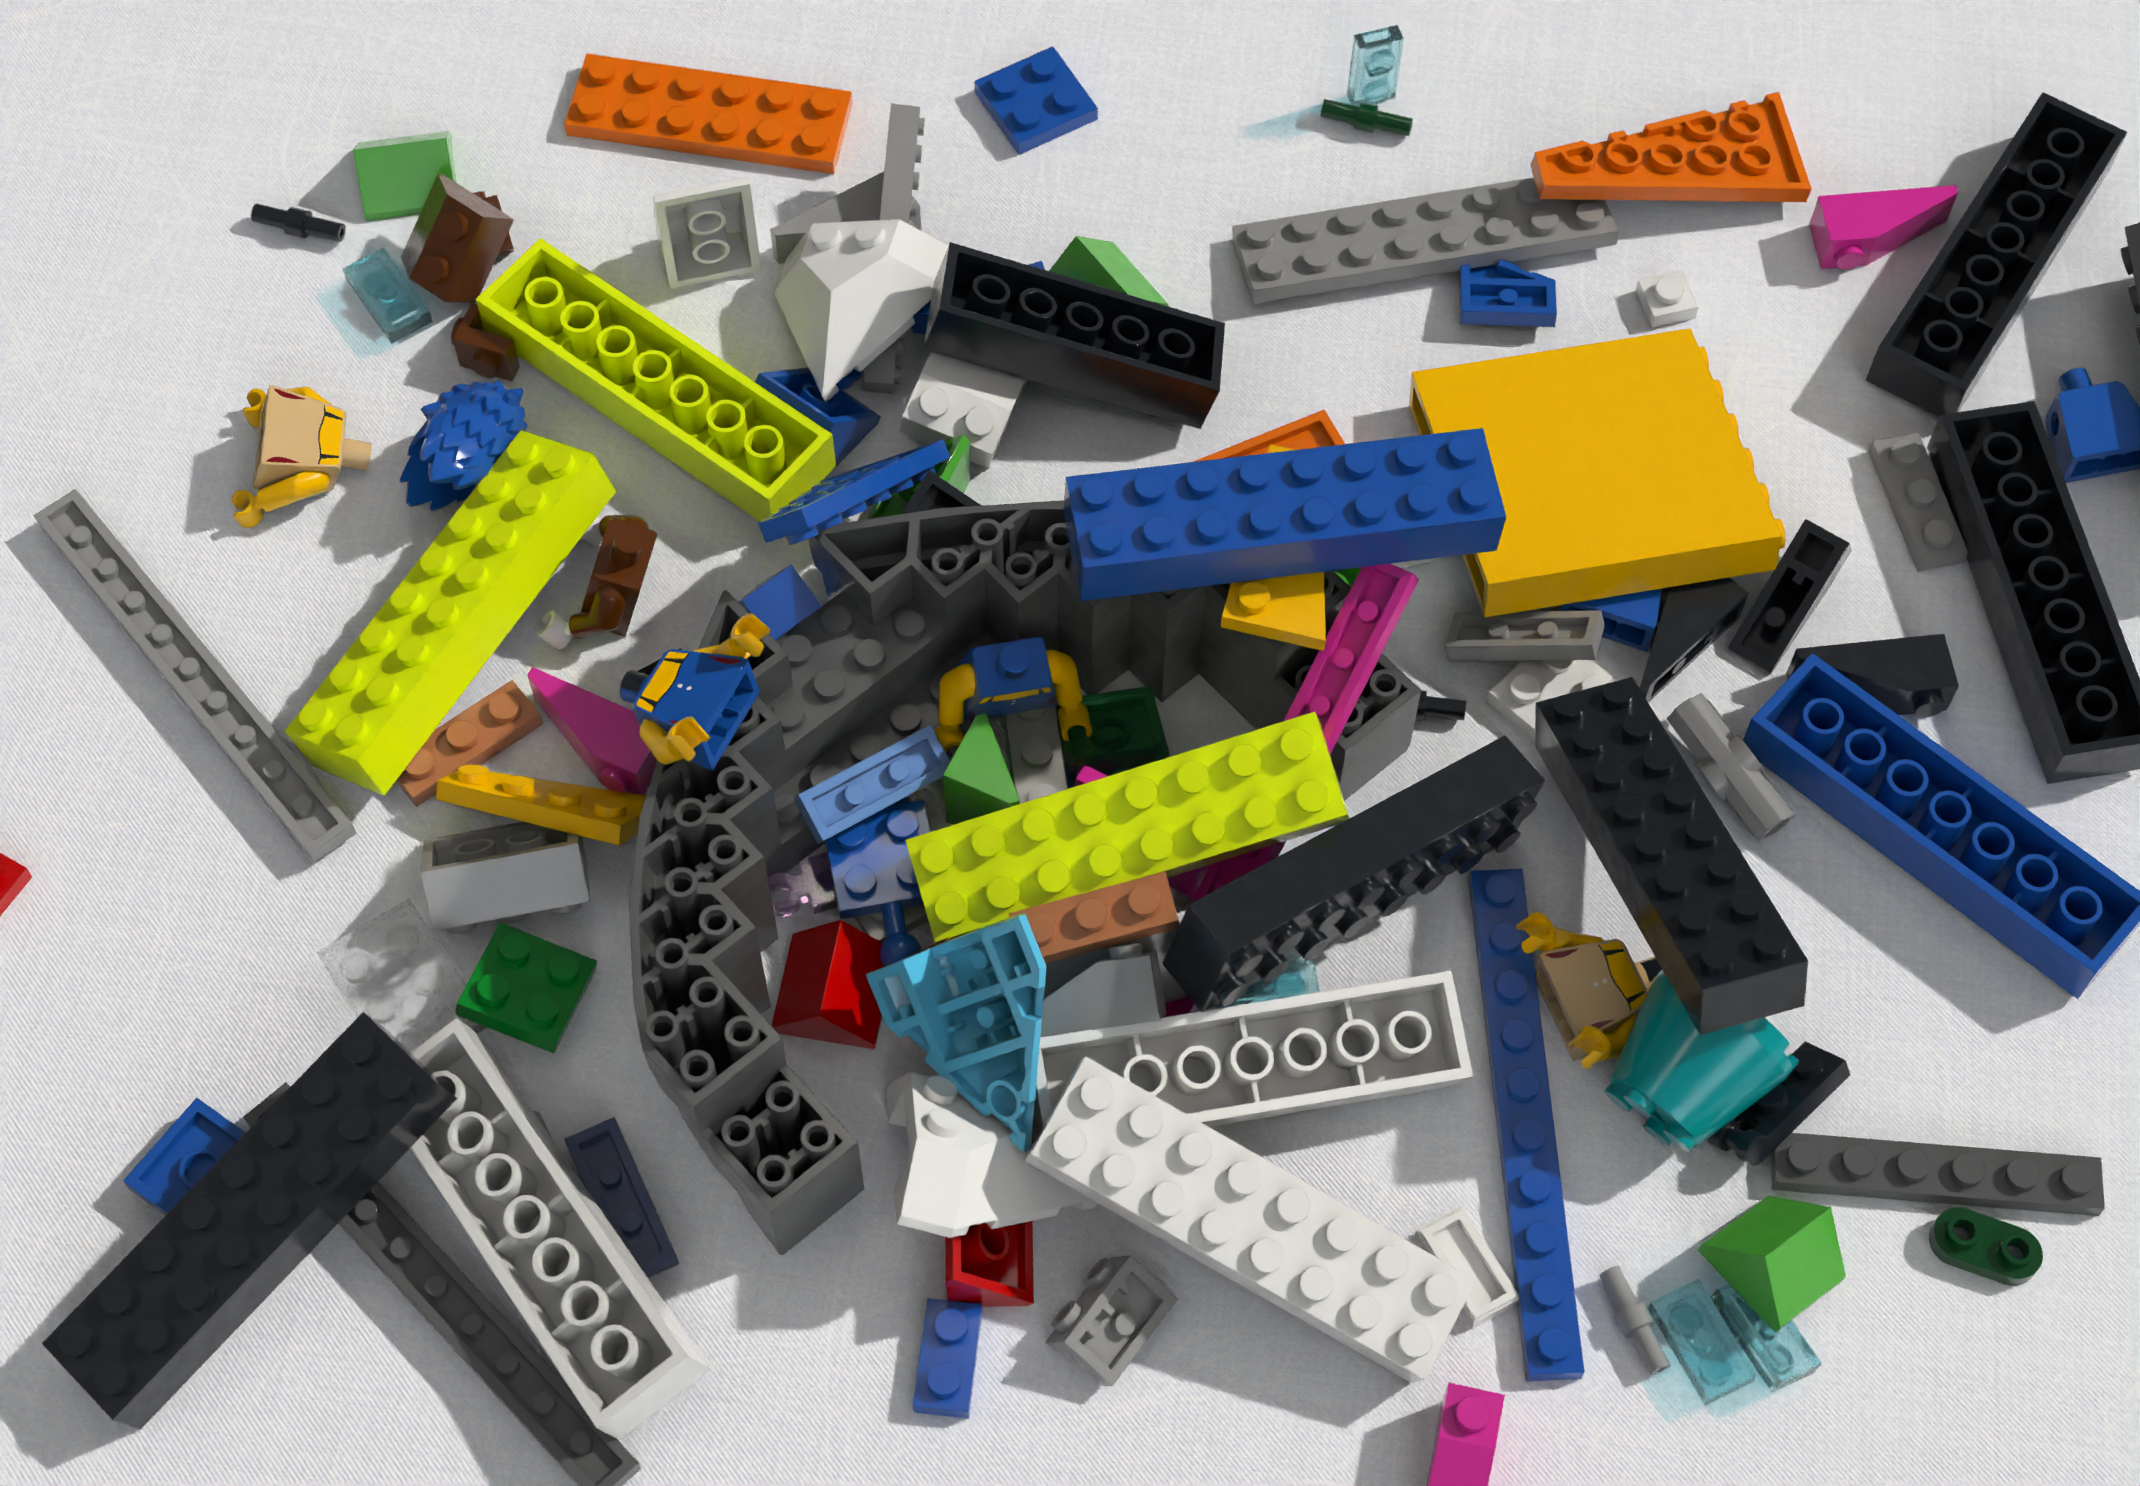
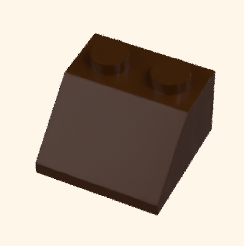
[401,174,514,303]

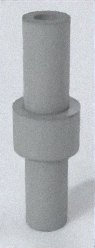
[1600,1266,1671,1375]

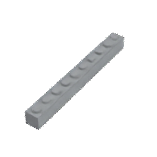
[862,103,925,394]

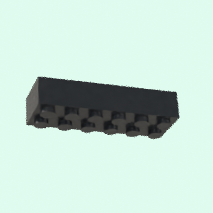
[923,242,1225,429]

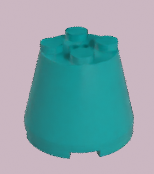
[1604,969,1799,1152]

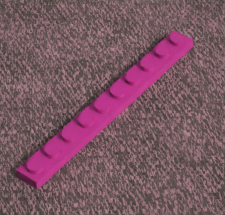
[1163,564,1419,1018]

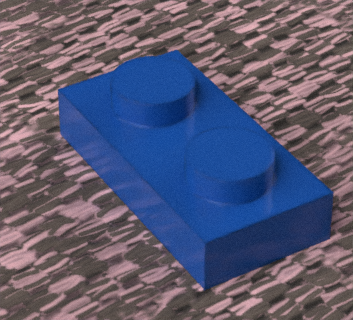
[913,1298,983,1419]

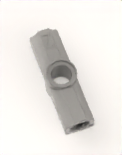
[1666,693,1795,842]

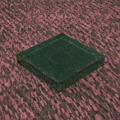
[1056,686,1169,780]

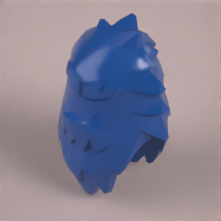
[399,380,528,511]

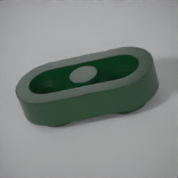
[1929,1207,2043,1286]

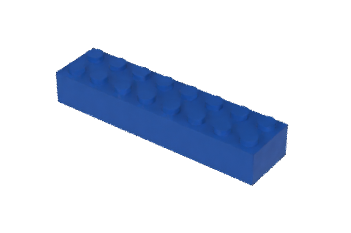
[1063,428,1506,601]
[1743,653,2140,999]

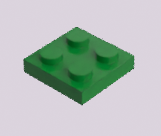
[455,922,597,1054]

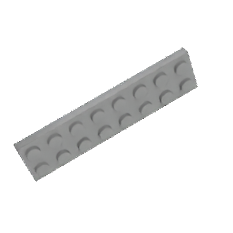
[1232,177,1618,304]

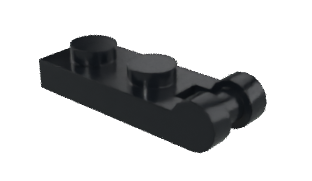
[1708,1041,1851,1166]

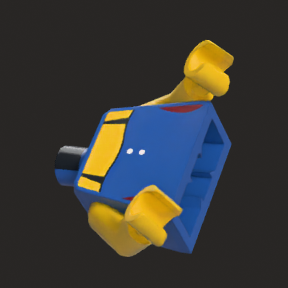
[620,613,771,770]
[934,637,1092,753]

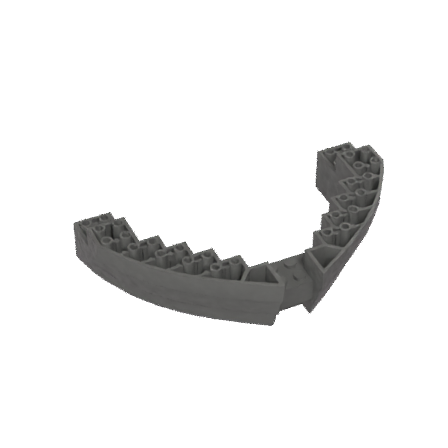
[629,500,1421,1255]

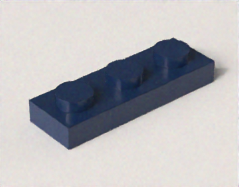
[564,1117,679,1278]

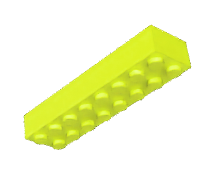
[476,238,836,522]
[285,430,616,796]
[905,712,1350,943]

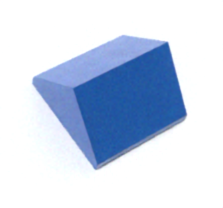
[755,367,881,469]

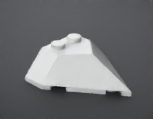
[774,219,948,403]
[886,1072,1097,1238]

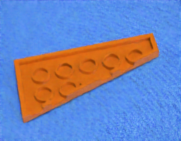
[1530,92,1812,202]

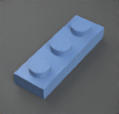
[793,725,950,844]

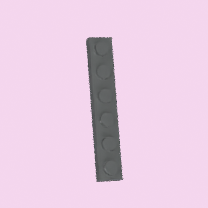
[1771,1133,2105,1216]

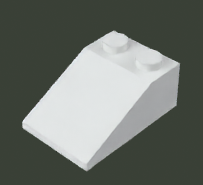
[653,177,762,289]
[900,352,1027,469]

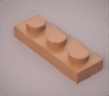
[396,680,543,807]
[1008,871,1180,964]

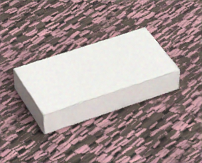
[1414,1206,1519,1329]

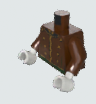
[536,515,658,649]

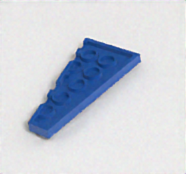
[758,439,950,545]

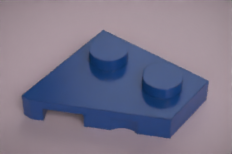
[1459,259,1557,327]

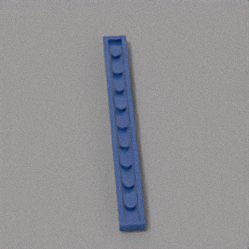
[1468,869,1585,1382]

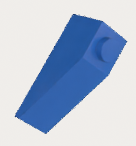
[738,565,822,640]

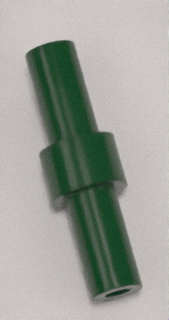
[1320,99,1413,136]

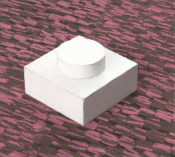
[1636,270,1699,328]

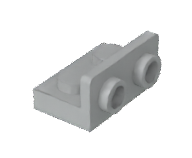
[1046,1255,1178,1386]

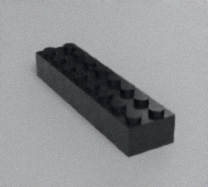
[1866,92,2128,417]
[1927,401,2140,784]
[1535,677,1808,1035]
[1162,736,1545,1012]
[42,1012,458,1430]

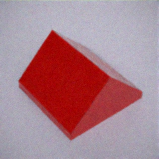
[771,920,884,1049]
[945,1221,1034,1307]

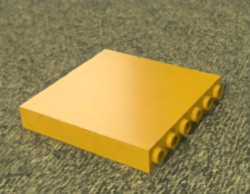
[1409,328,1786,618]

